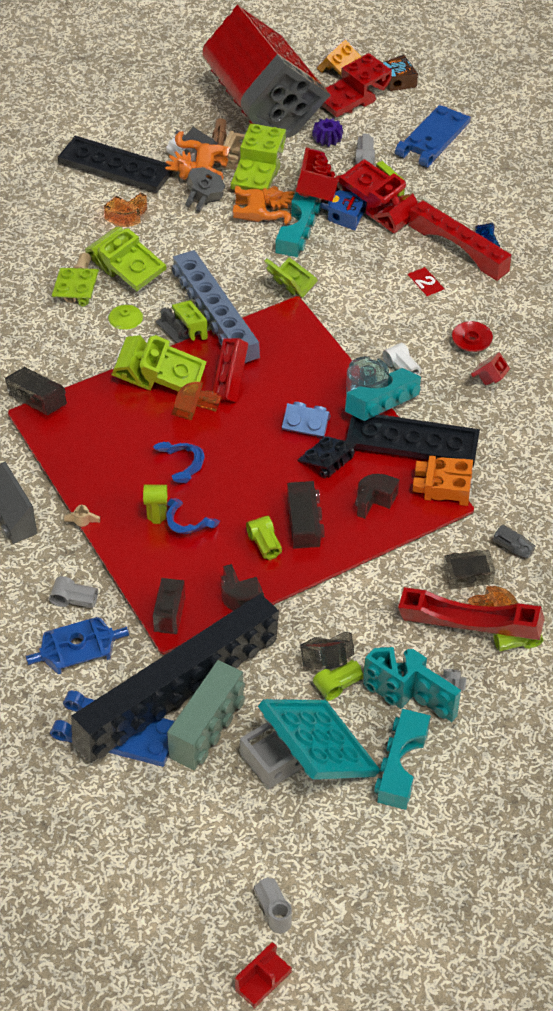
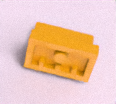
[317,40,362,75]

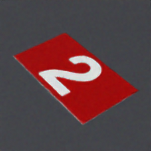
[407,267,445,297]

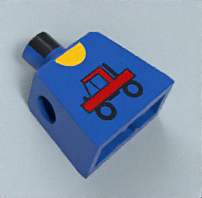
[320,190,367,231]

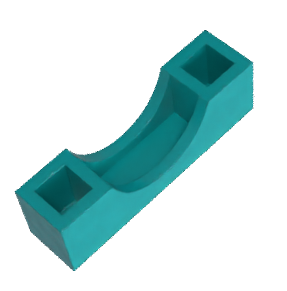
[275,192,321,258]
[345,368,421,421]
[374,708,431,810]

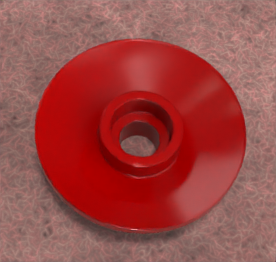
[452,321,493,352]

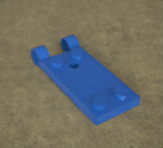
[395,105,471,168]
[50,690,175,767]

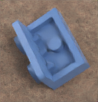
[282,402,331,438]

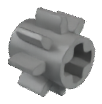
[439,669,466,690]

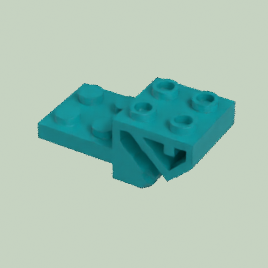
[363,647,461,722]

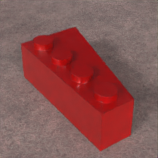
[295,147,338,202]

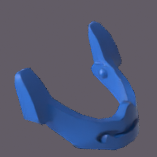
[153,442,205,483]
[166,498,220,534]

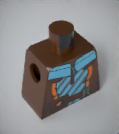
[382,55,418,91]

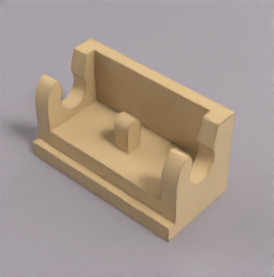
[220,130,245,170]

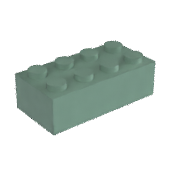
[167,660,245,771]

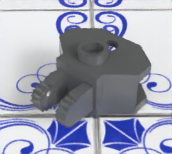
[185,167,225,212]

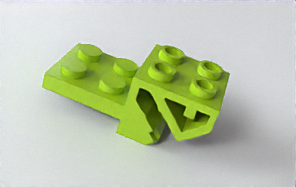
[231,123,286,190]
[85,227,166,291]
[112,335,207,398]

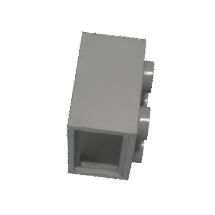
[240,722,303,789]

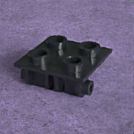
[297,436,356,478]

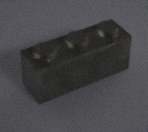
[5,367,67,415]
[287,481,325,549]

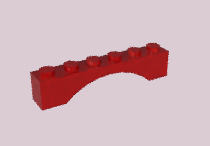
[409,200,512,281]
[398,587,545,640]

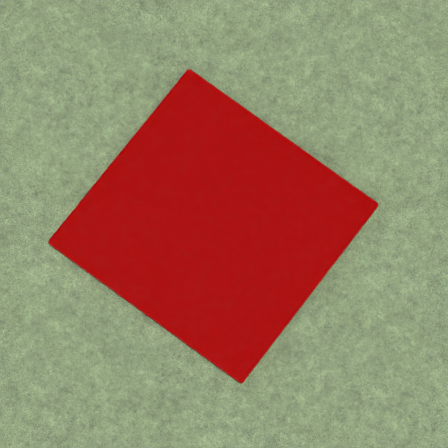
[8,296,474,654]

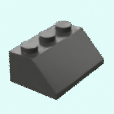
[0,461,38,544]

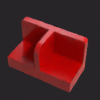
[471,352,511,385]
[235,942,292,1009]

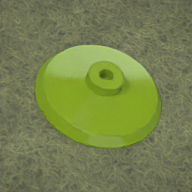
[108,305,143,330]

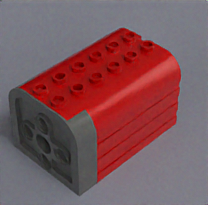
[202,4,330,138]

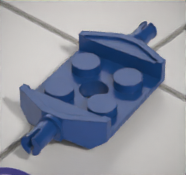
[26,617,129,675]

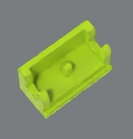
[172,300,208,341]

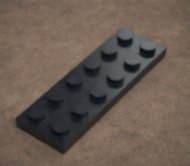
[58,135,173,193]
[346,414,480,467]

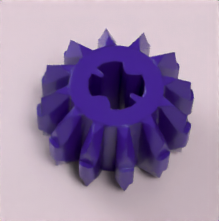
[312,117,343,147]

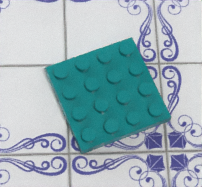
[258,699,381,780]

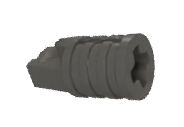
[493,524,536,558]

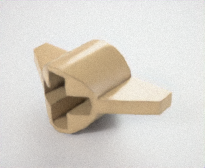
[64,505,100,527]

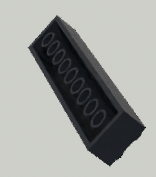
[71,593,279,764]

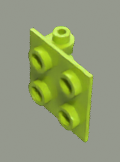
[52,268,99,307]

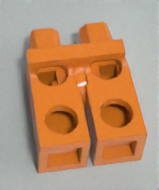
[413,456,473,506]

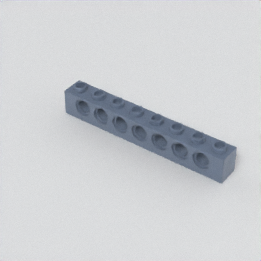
[171,250,260,363]

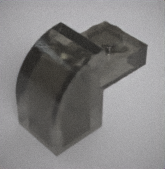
[355,474,400,519]
[220,564,264,611]
[300,631,355,669]

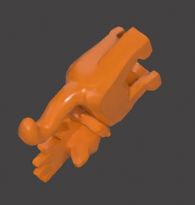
[165,131,230,180]
[233,186,295,224]

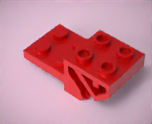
[322,53,392,118]
[339,159,418,234]

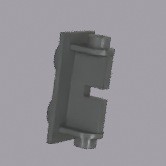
[156,308,195,343]

